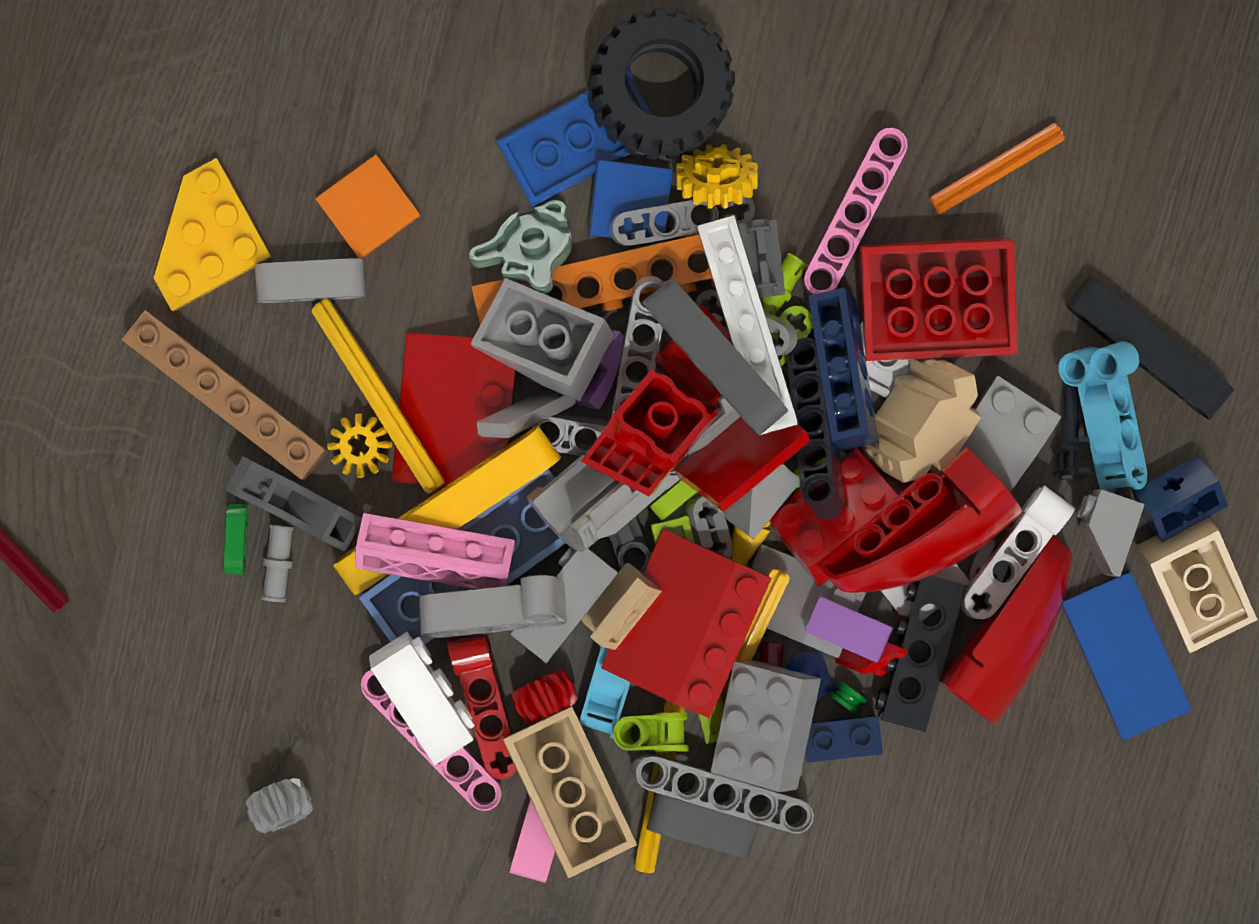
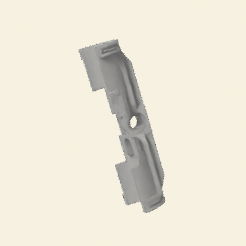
[526,366,782,552]

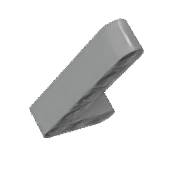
[532,276,664,456]

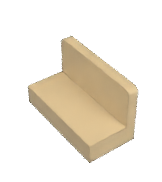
[582,563,662,650]

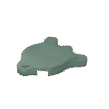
[469,200,572,294]

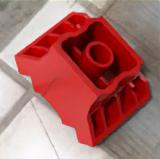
[581,370,723,497]

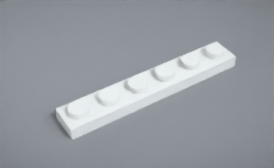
[697,215,797,435]

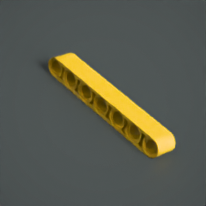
[332,426,561,595]

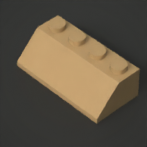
[503,707,637,878]

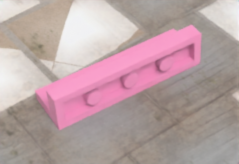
[355,513,515,589]

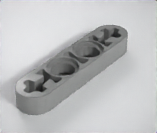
[609,196,755,246]

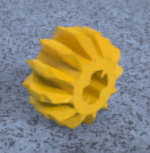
[327,414,393,478]

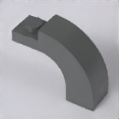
[225,456,362,552]

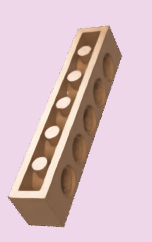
[122,310,328,481]

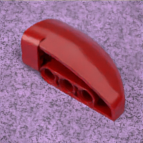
[818,447,1023,593]
[939,535,1072,725]

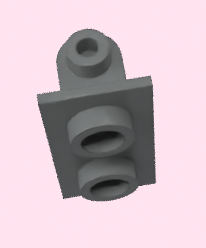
[739,219,785,298]

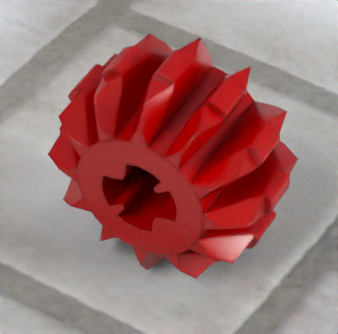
[512,670,578,725]

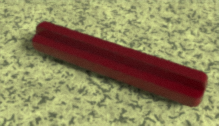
[0,527,69,613]

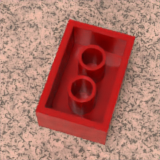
[769,448,898,587]

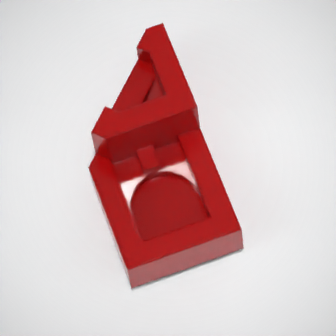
[835,643,908,677]

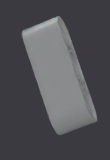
[255,258,366,303]

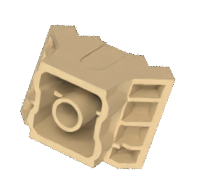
[857,358,981,483]

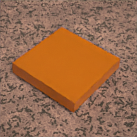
[315,155,421,259]

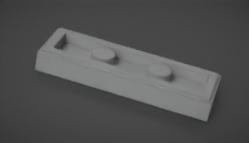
[477,389,576,438]

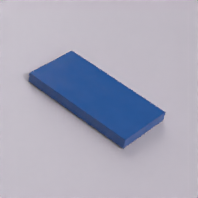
[496,70,654,208]
[1062,572,1192,741]

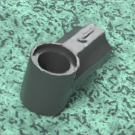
[608,516,651,573]

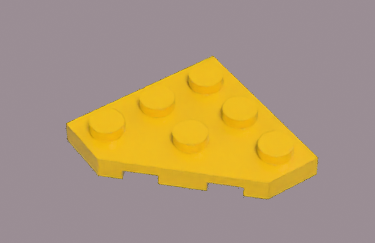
[154,158,272,312]

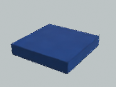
[588,160,673,244]

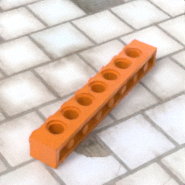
[472,219,767,325]

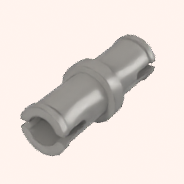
[262,524,294,602]

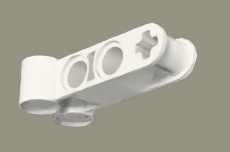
[961,485,1075,619]

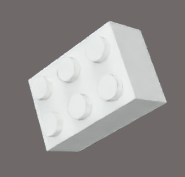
[369,631,475,765]

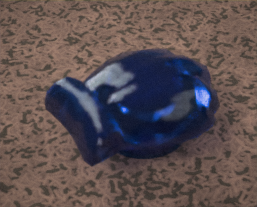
[786,651,837,701]

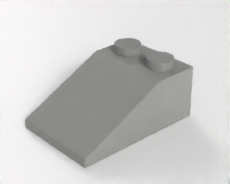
[471,278,614,401]
[938,376,1061,492]
[751,544,866,658]

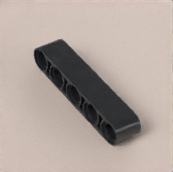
[1066,276,1234,420]
[787,338,845,520]

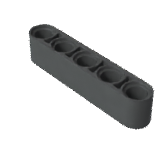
[642,278,789,436]

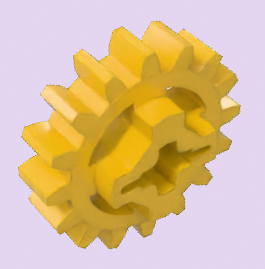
[676,144,758,209]

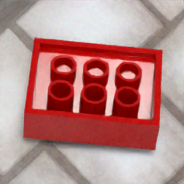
[858,237,1018,361]
[392,333,517,488]
[601,529,772,719]

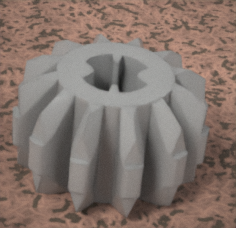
[246,778,313,833]

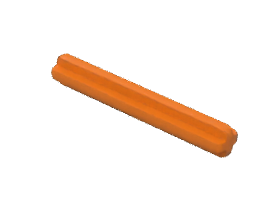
[930,123,1065,214]

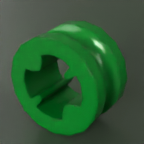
[829,680,867,715]

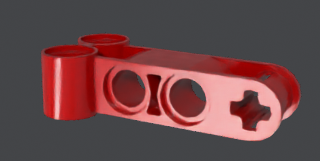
[447,633,517,779]

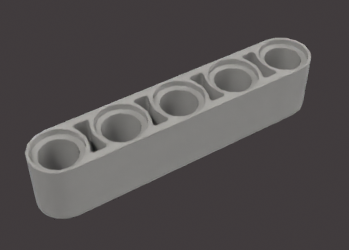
[631,753,814,834]

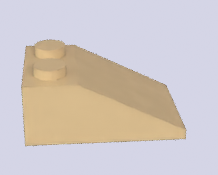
[1137,517,1258,653]

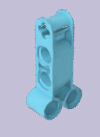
[1058,341,1148,493]
[579,587,630,739]

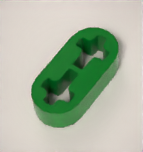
[224,503,249,575]

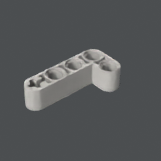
[419,575,567,638]

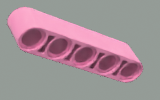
[803,128,908,295]
[361,670,503,811]

